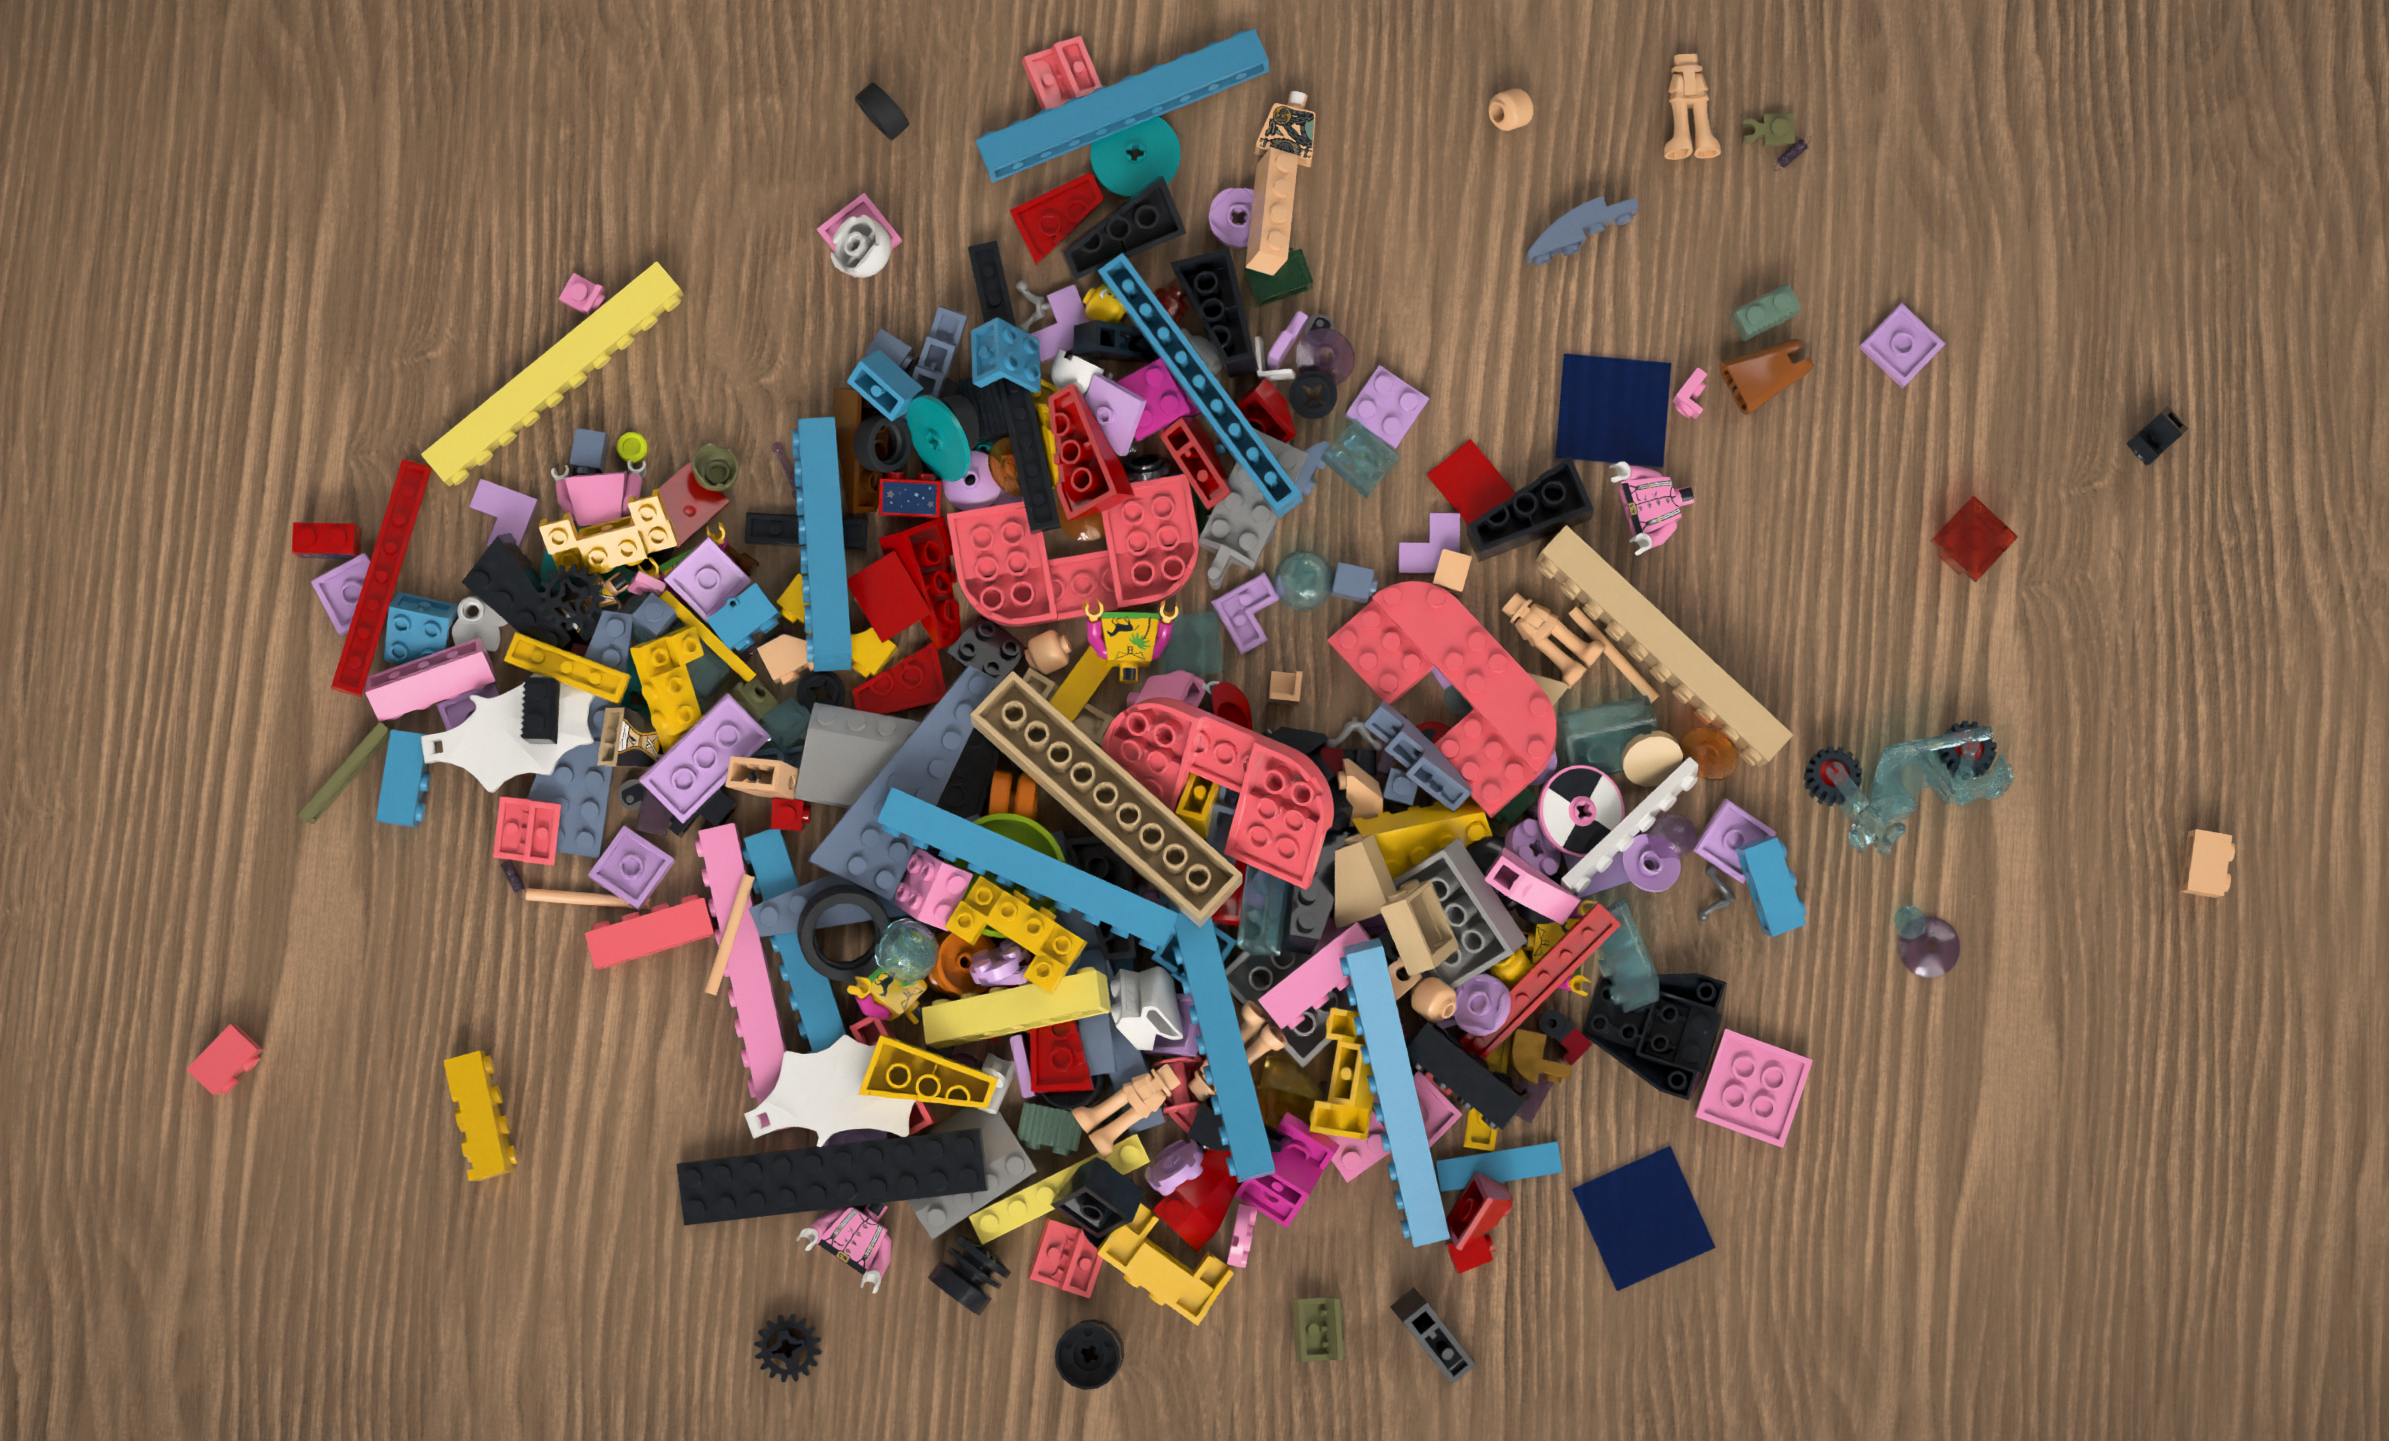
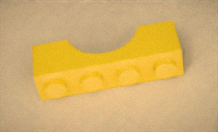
[777,573,898,678]

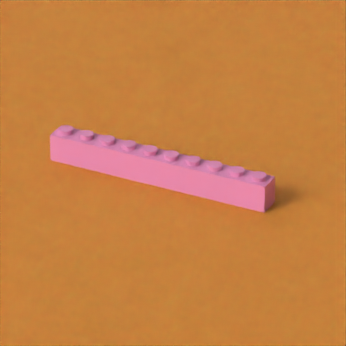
[695,823,792,1133]

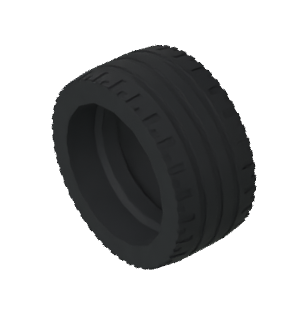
[797,884,892,982]

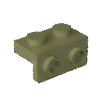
[1292,1297,1345,1362]

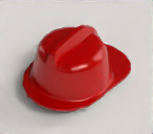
[1211,682,1254,731]

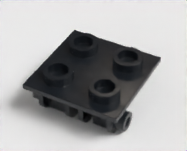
[946,615,1028,690]

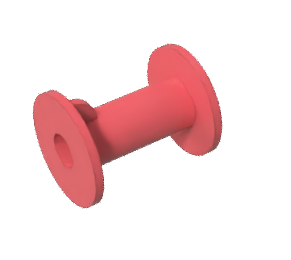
[1154,1056,1202,1114]

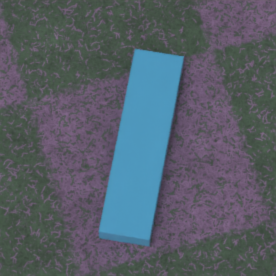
[1435,1142,1563,1192]

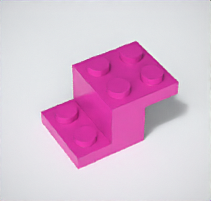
[1116,358,1201,442]
[1235,1112,1340,1228]

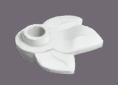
[452,596,508,652]

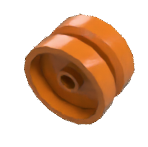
[989,770,1039,822]
[921,930,996,996]

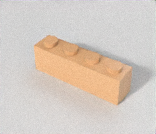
[1245,147,1299,276]

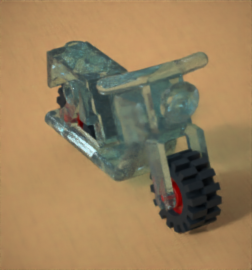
[1804,721,2014,856]

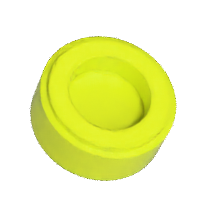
[617,432,648,464]

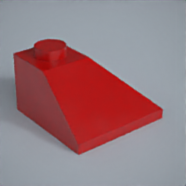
[1235,377,1297,443]
[1446,1171,1513,1251]

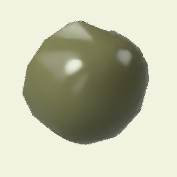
[692,443,739,492]

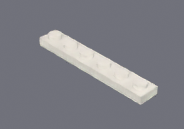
[1561,757,1698,894]

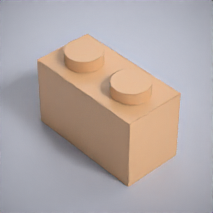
[2180,829,2235,898]

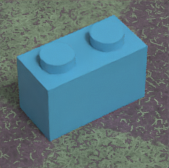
[847,349,924,422]

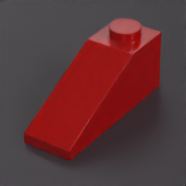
[1159,417,1233,510]

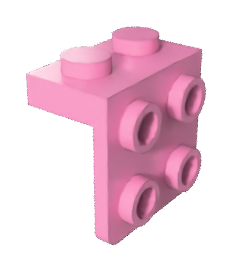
[894,848,973,931]

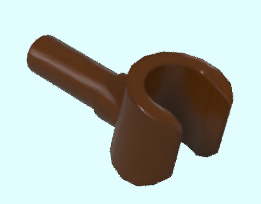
[724,545,759,577]

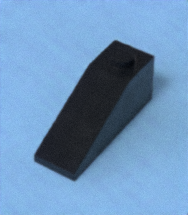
[1073,320,1160,363]
[1188,1096,1292,1152]
[1390,1287,1476,1384]

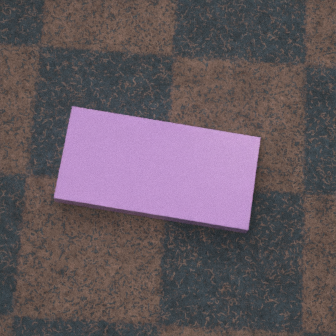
[639,693,771,823]

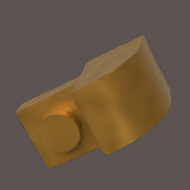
[1509,1028,1572,1085]

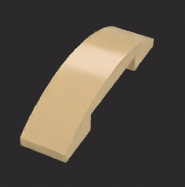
[1023,668,1115,747]

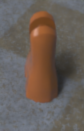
[1719,339,1814,415]

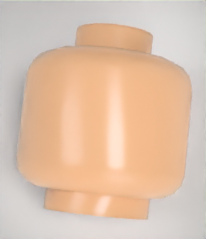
[1489,88,1533,131]
[1024,630,1072,675]
[1411,977,1457,1023]

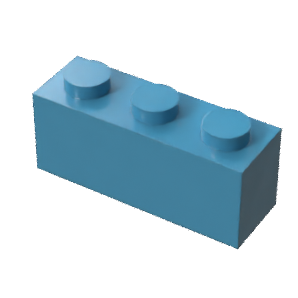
[376,730,436,828]
[1735,835,1807,937]

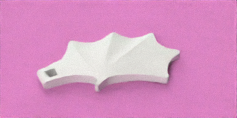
[420,673,595,793]
[744,1035,916,1147]

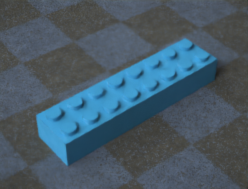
[792,417,852,672]

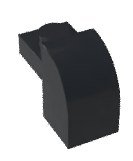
[2126,406,2188,466]
[668,789,739,838]

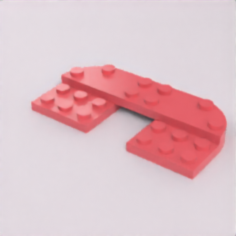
[947,474,1199,627]
[1327,581,1557,818]
[1101,697,1334,889]

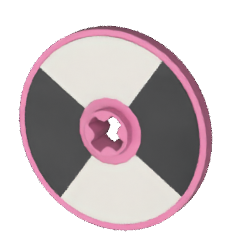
[1537,765,1625,858]

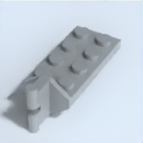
[1197,428,1308,590]

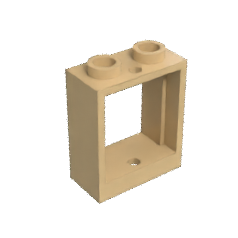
[1380,879,1459,976]

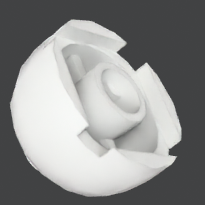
[831,215,891,278]
[1051,349,1114,399]

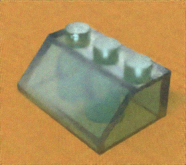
[1558,695,1658,775]
[1596,897,1659,1013]

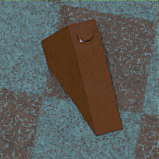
[833,388,891,513]

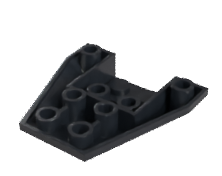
[1582,973,1727,1101]

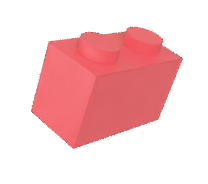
[187,1024,263,1095]

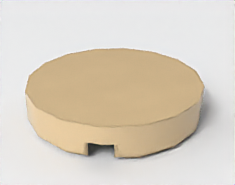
[1621,730,1683,787]

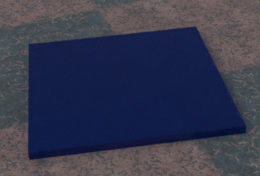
[1555,354,1671,468]
[1572,1146,1716,1291]

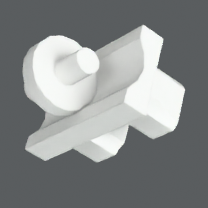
[977,1053,1016,1114]

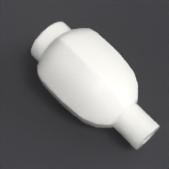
[1180,328,1223,375]

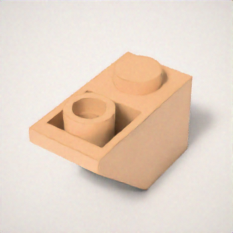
[757,634,814,685]
[1337,759,1383,827]

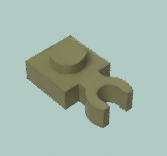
[1741,113,1795,147]

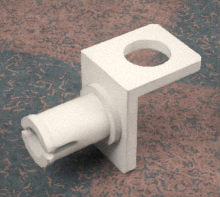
[1254,336,1296,381]

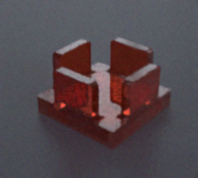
[1930,495,2018,582]

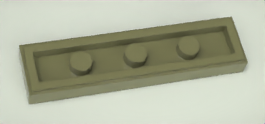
[298,722,392,824]

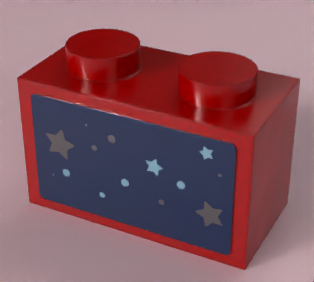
[878,471,943,518]
[292,522,362,559]

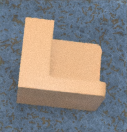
[1432,549,1472,596]
[1268,671,1303,706]

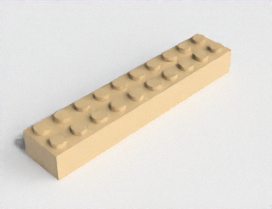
[1536,525,1793,768]
[970,671,1243,928]

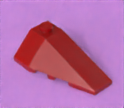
[1048,383,1135,521]
[878,516,961,649]
[1152,1149,1240,1252]

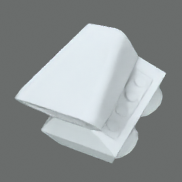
[1110,966,1183,1050]

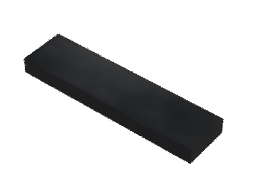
[745,512,869,551]

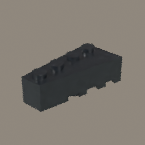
[1060,176,1186,280]
[1170,248,1259,378]
[1467,455,1594,562]
[462,533,581,652]
[1280,830,1354,955]
[1064,836,1142,961]
[1407,1021,1533,1130]

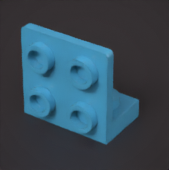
[971,317,1041,393]
[384,592,459,665]

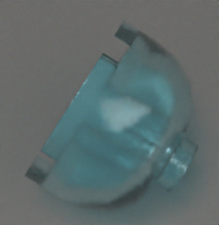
[1273,550,1334,612]
[875,918,939,983]

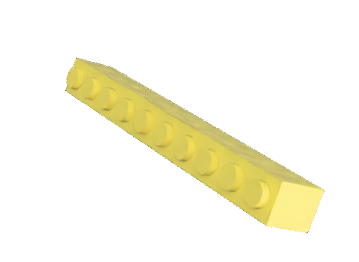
[421,261,684,487]

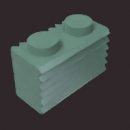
[1730,283,1801,342]
[1016,1102,1083,1156]

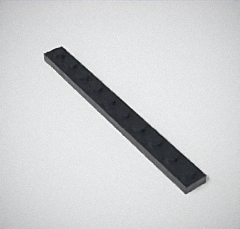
[968,240,1061,534]

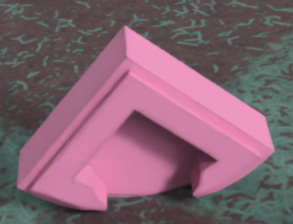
[627,571,666,596]

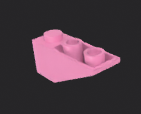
[1484,847,1581,925]

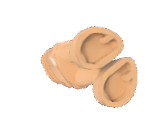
[1664,54,1721,160]
[1502,592,1607,689]
[1188,1000,1287,1102]
[1071,1063,1181,1159]

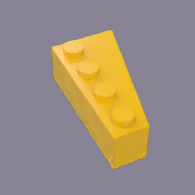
[1352,795,1493,880]
[858,1034,999,1109]
[443,1050,518,1181]

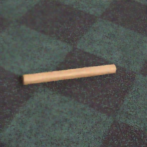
[1569,606,1659,704]
[705,874,755,995]
[526,888,651,910]

